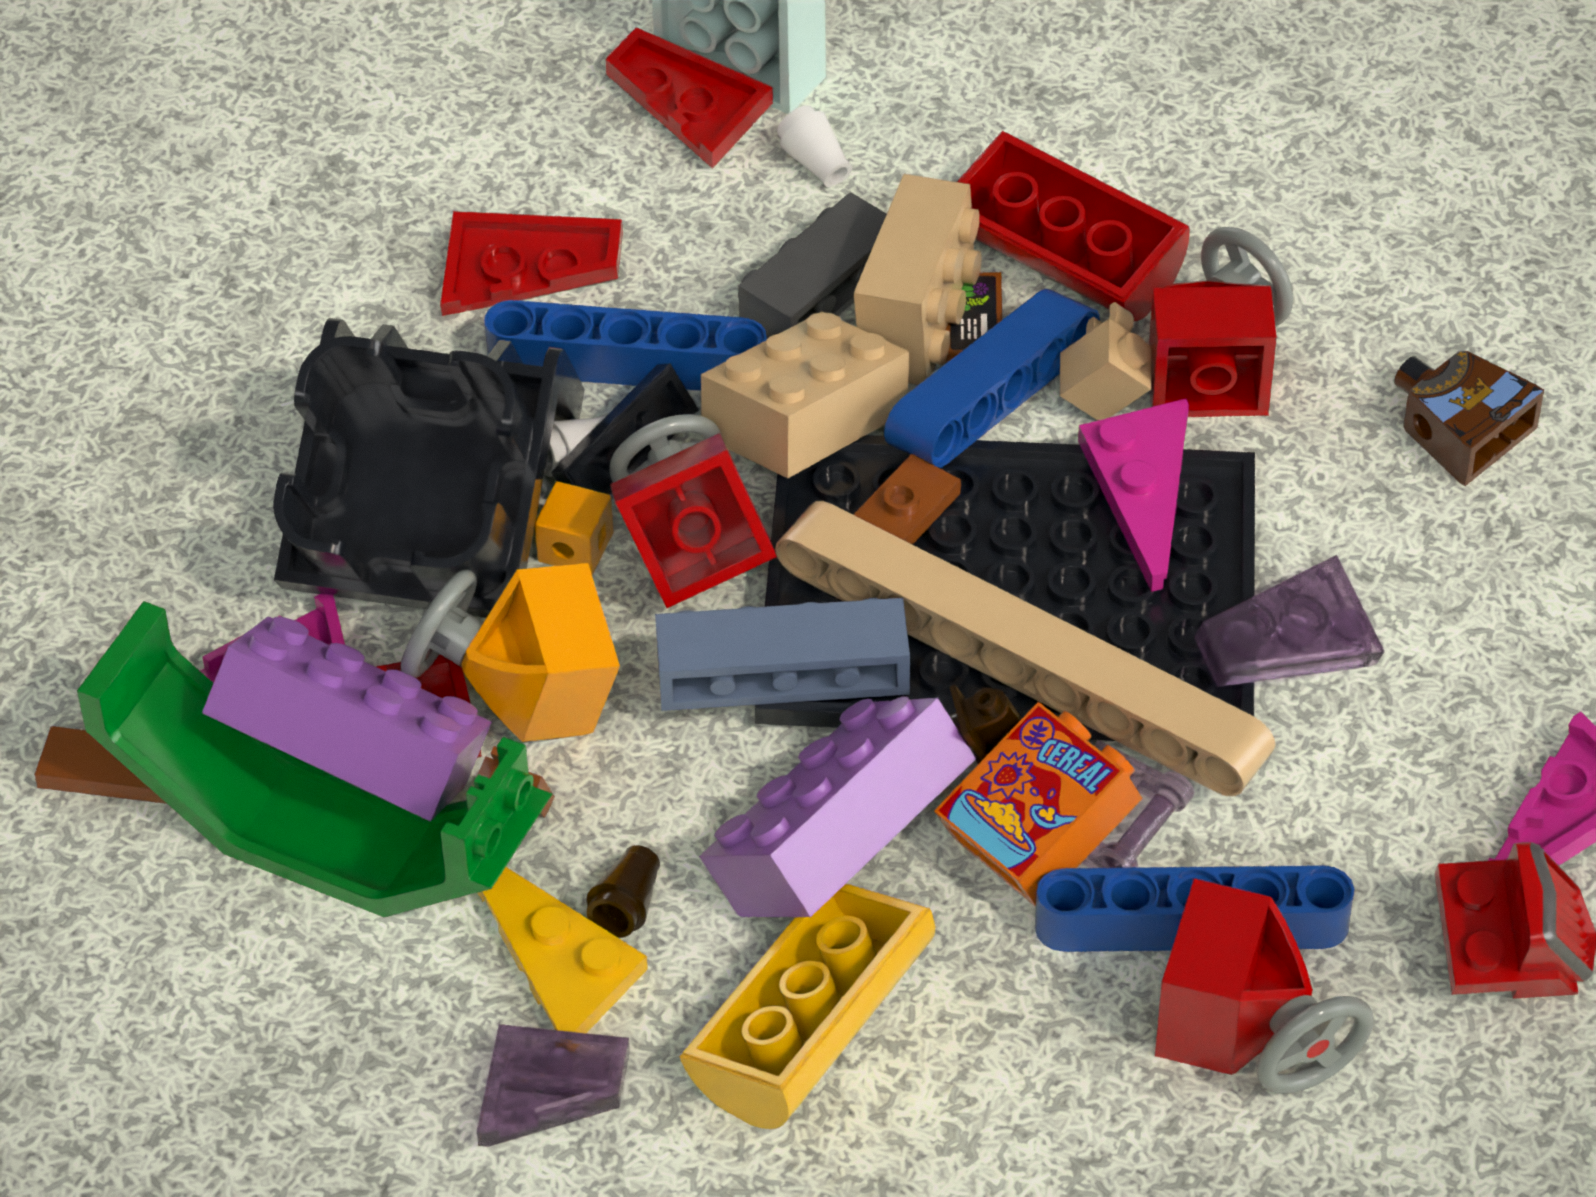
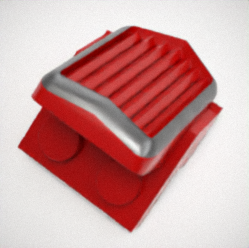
[1434,842,1596,999]

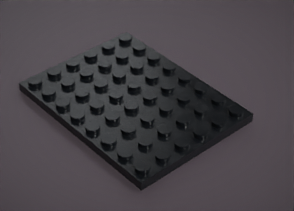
[755,435,1255,741]

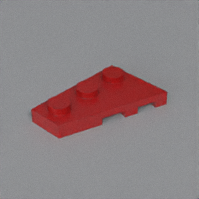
[440,211,623,316]

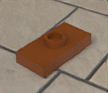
[853,454,961,545]

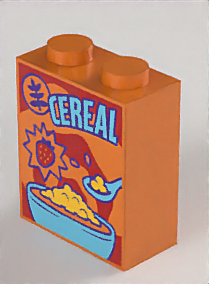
[934,702,1143,907]

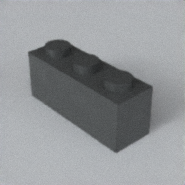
[738,192,887,339]

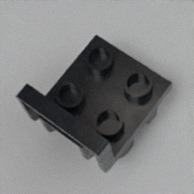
[273,318,585,618]

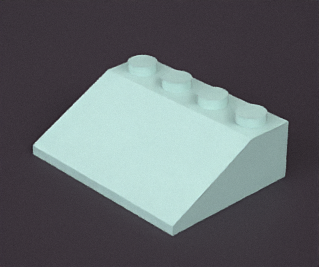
[652,0,826,114]

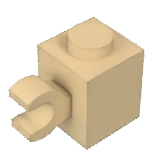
[1060,302,1151,420]

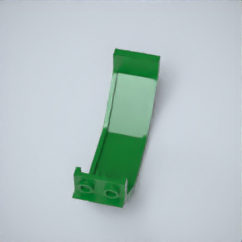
[77,601,552,917]

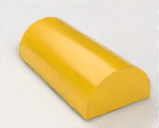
[679,884,935,1129]

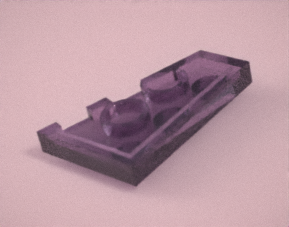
[1194,555,1385,687]

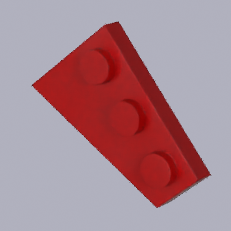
[605,27,773,169]

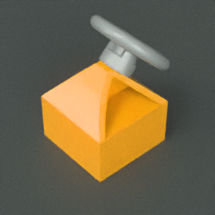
[401,563,620,742]

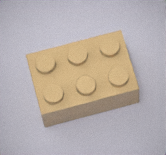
[854,174,982,385]
[701,311,909,478]

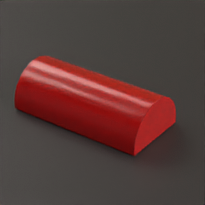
[957,130,1190,322]

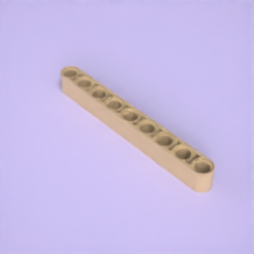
[775,501,1276,796]

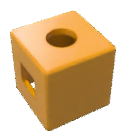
[535,481,614,574]

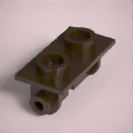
[949,684,1021,765]

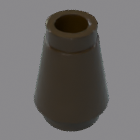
[586,845,660,938]

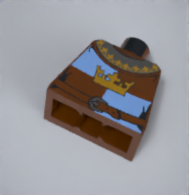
[1394,351,1544,486]

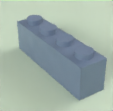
[655,598,910,711]

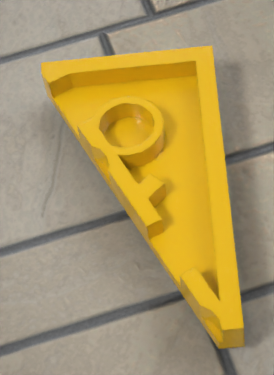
[478,867,648,1052]

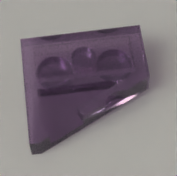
[476,1024,630,1147]

